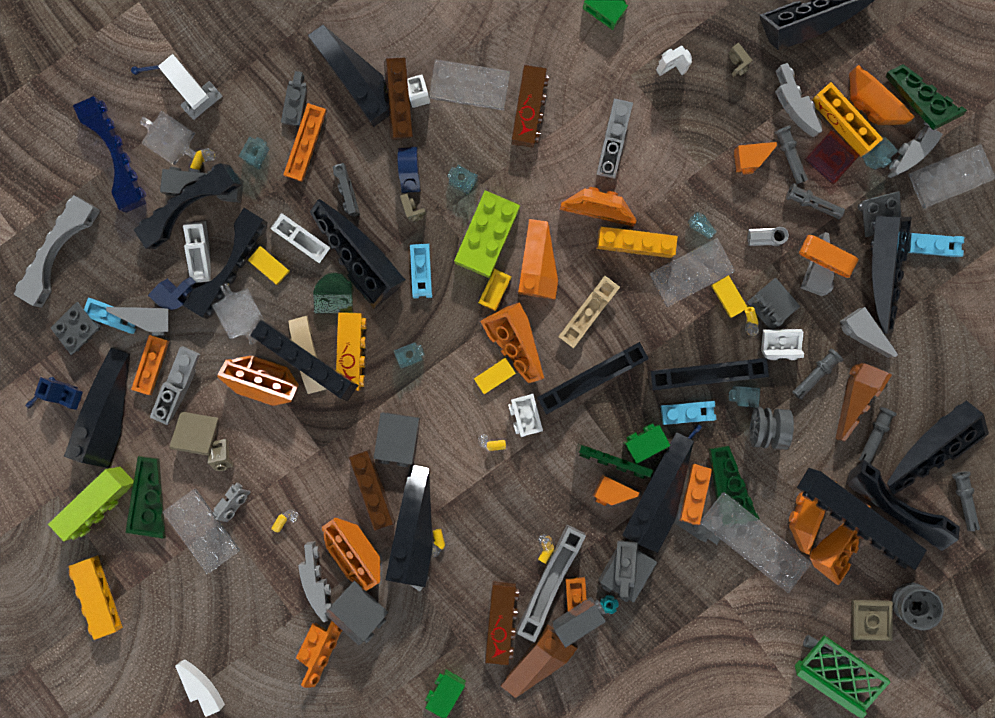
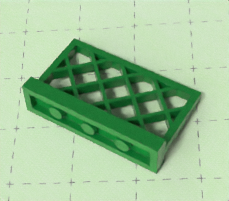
[795,635,891,718]

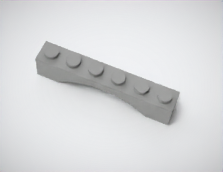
[14,195,101,308]
[517,525,586,642]

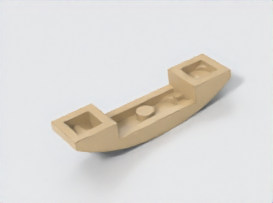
[558,276,620,348]
[288,316,326,394]

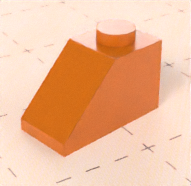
[734,142,777,175]
[593,475,639,506]

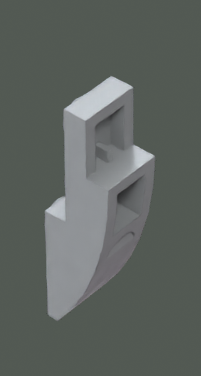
[775,63,822,137]
[596,98,633,179]
[888,121,943,178]
[150,346,200,425]
[298,541,332,622]

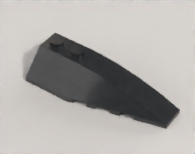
[760,0,875,51]
[308,25,390,127]
[310,199,406,309]
[871,216,912,334]
[64,347,130,468]
[887,400,989,495]
[622,432,694,553]
[385,465,433,587]

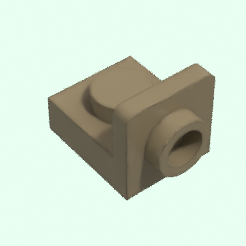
[729,42,753,77]
[400,194,426,222]
[208,439,233,471]

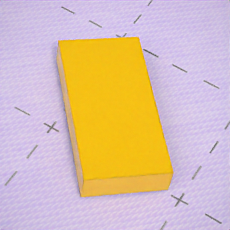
[248,246,290,285]
[478,268,512,311]
[711,275,748,318]
[474,358,516,394]

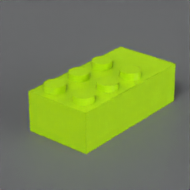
[454,190,520,278]
[48,467,134,541]

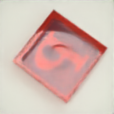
[804,130,860,185]

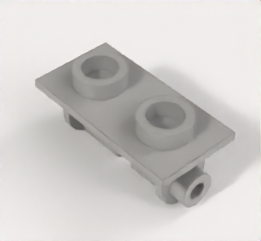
[180,81,222,120]
[213,482,250,522]

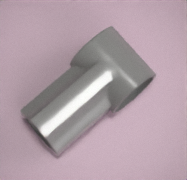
[747,227,789,246]

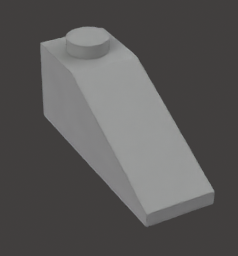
[801,232,834,296]
[106,307,168,335]
[840,307,898,358]

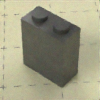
[373,412,420,467]
[598,540,657,602]
[324,581,389,646]
[552,597,606,648]

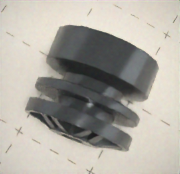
[750,407,794,450]
[891,582,944,631]

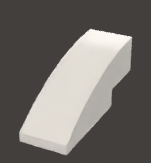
[158,54,209,109]
[270,213,330,263]
[183,221,211,283]
[175,659,225,717]

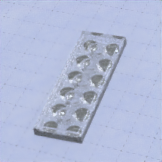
[700,492,812,594]

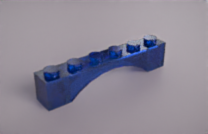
[73,96,147,213]

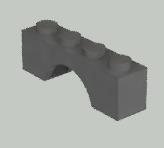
[160,167,244,203]

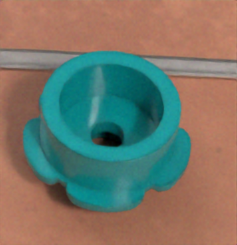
[600,595,619,614]

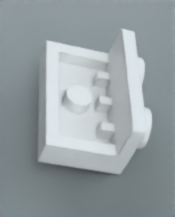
[656,46,692,76]
[761,329,804,360]
[508,394,543,437]

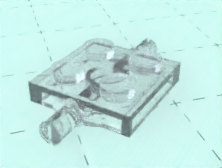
[140,111,196,165]
[212,283,265,345]

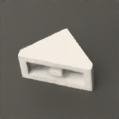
[407,75,430,108]

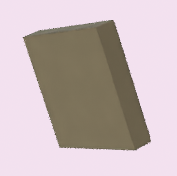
[170,411,219,456]
[852,600,893,641]

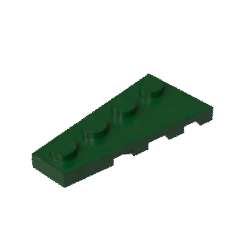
[885,64,967,130]
[576,443,653,479]
[708,446,760,525]
[125,456,166,539]

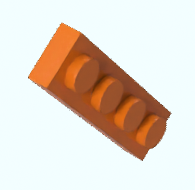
[283,103,327,182]

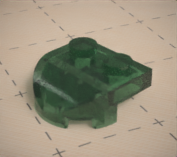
[313,272,354,313]

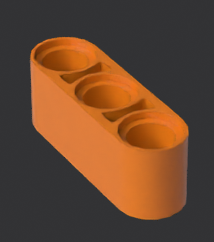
[799,235,859,278]

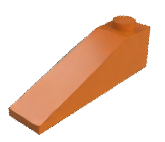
[518,219,558,300]

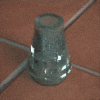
[688,212,717,239]

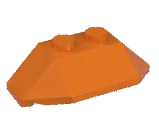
[849,65,915,125]
[560,187,637,227]
[217,356,299,406]
[789,482,837,554]
[322,517,380,591]

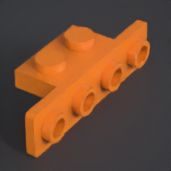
[296,620,342,688]

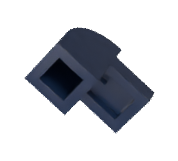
[398,147,421,193]
[148,277,196,310]
[34,377,83,410]

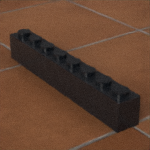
[797,468,927,570]

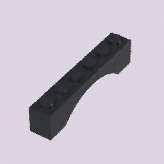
[133,163,243,249]
[183,208,268,319]
[250,319,359,401]
[536,342,649,415]
[647,358,769,390]
[846,460,960,551]

